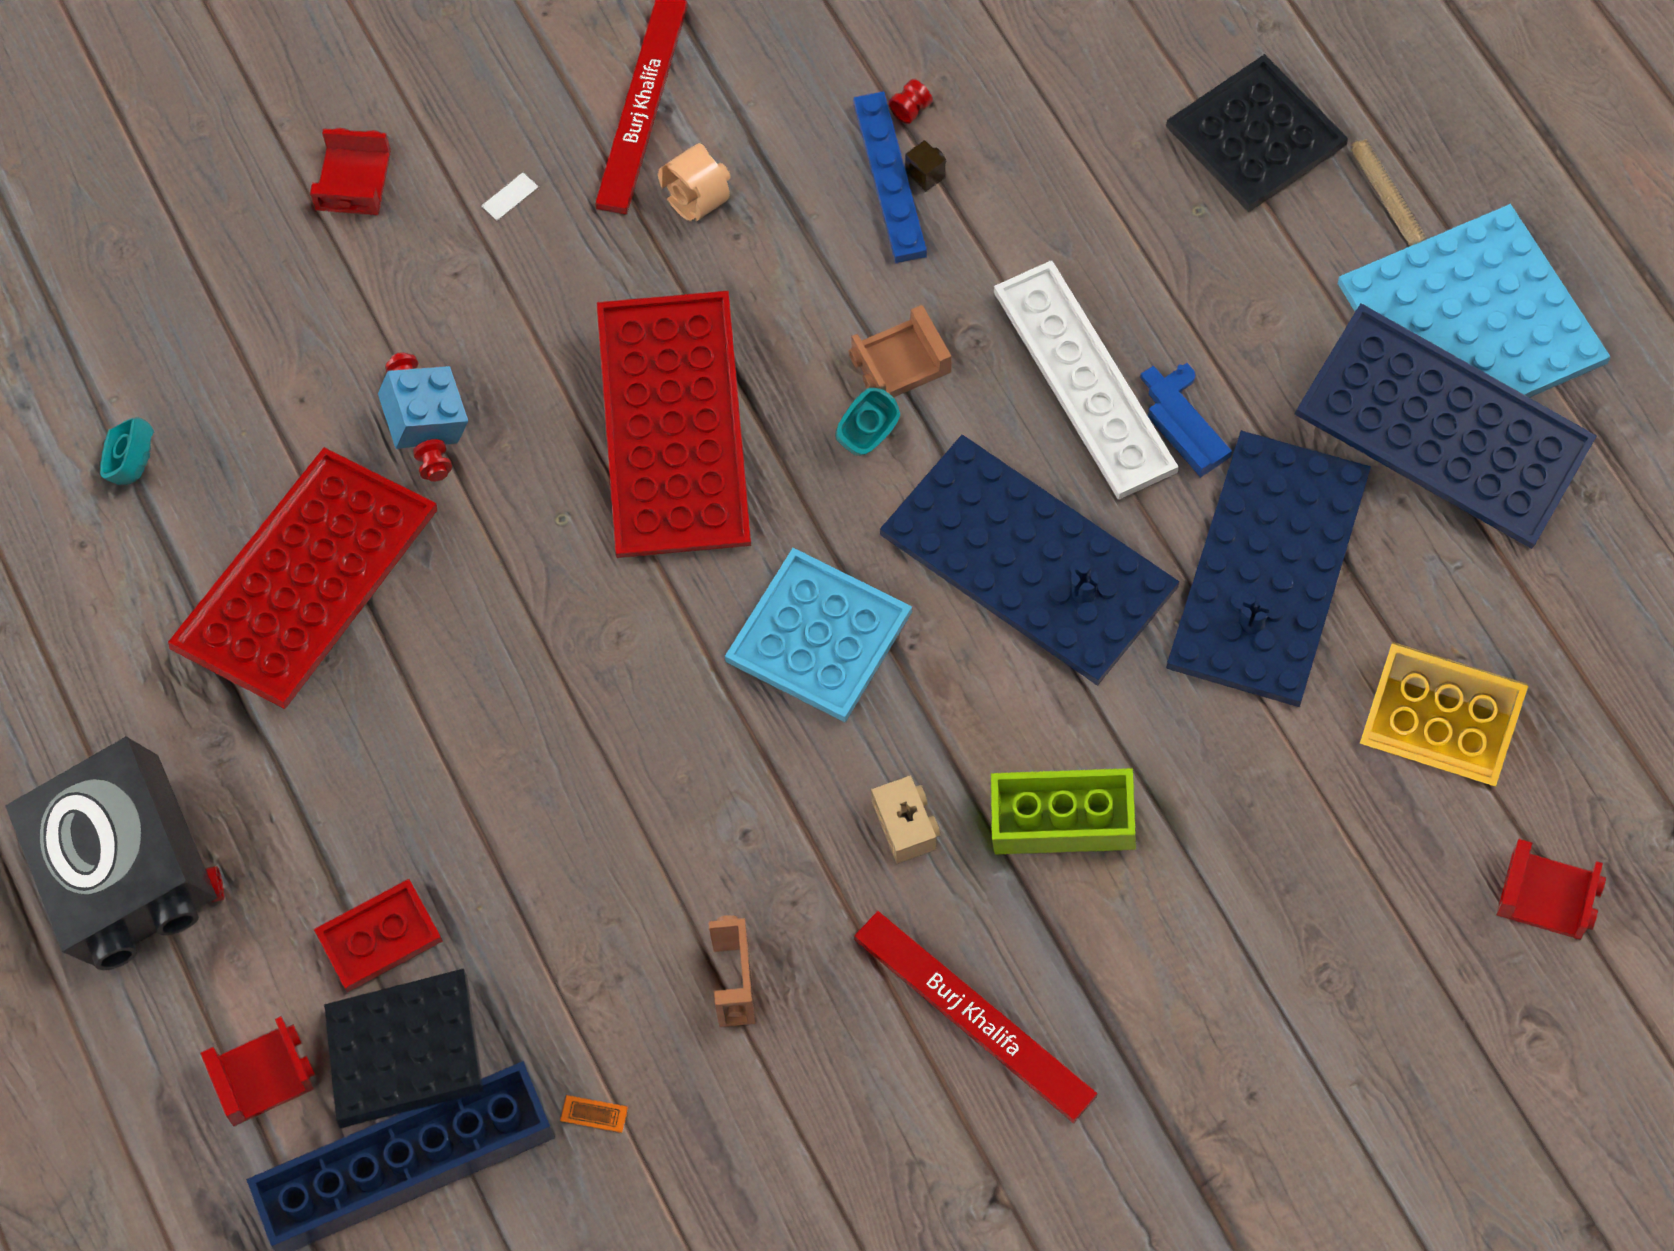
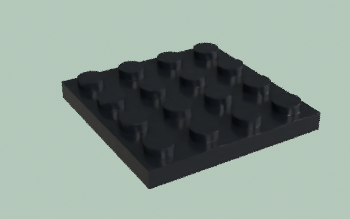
[1166,54,1348,213]
[324,968,484,1129]

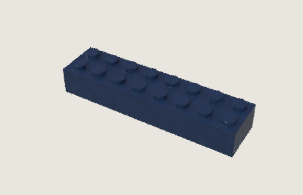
[246,1061,555,1251]

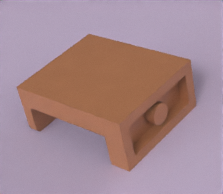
[848,305,952,397]

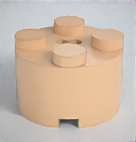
[658,143,731,221]

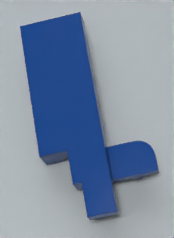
[1140,363,1232,478]

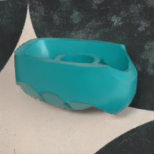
[835,388,901,456]
[100,417,155,485]

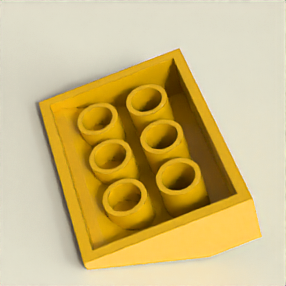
[1360,642,1528,787]

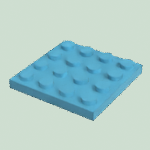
[725,548,912,722]

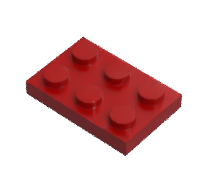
[314,879,443,993]

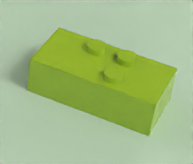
[991,768,1136,855]

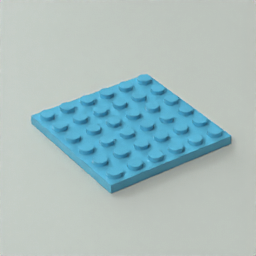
[1337,204,1611,398]

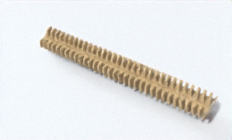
[1351,139,1427,246]

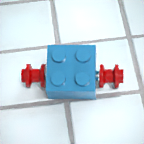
[378,352,468,482]

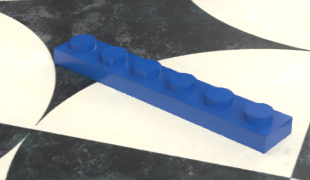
[853,91,927,263]

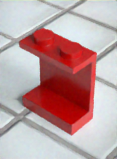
[310,128,391,215]
[1496,839,1606,940]
[200,1016,315,1127]

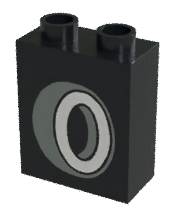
[5,736,217,970]

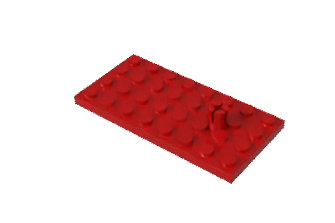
[596,291,751,558]
[168,447,437,709]

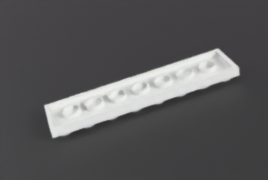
[994,260,1178,500]

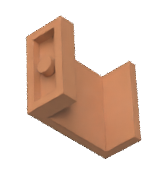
[709,915,755,1027]

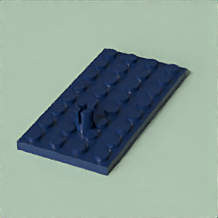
[1295,303,1597,549]
[1166,430,1371,707]
[880,434,1179,686]

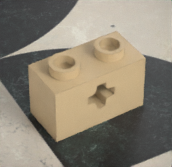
[871,775,940,864]

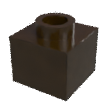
[905,140,946,192]

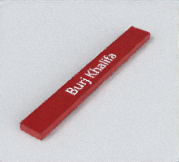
[595,0,688,215]
[854,911,1098,1124]

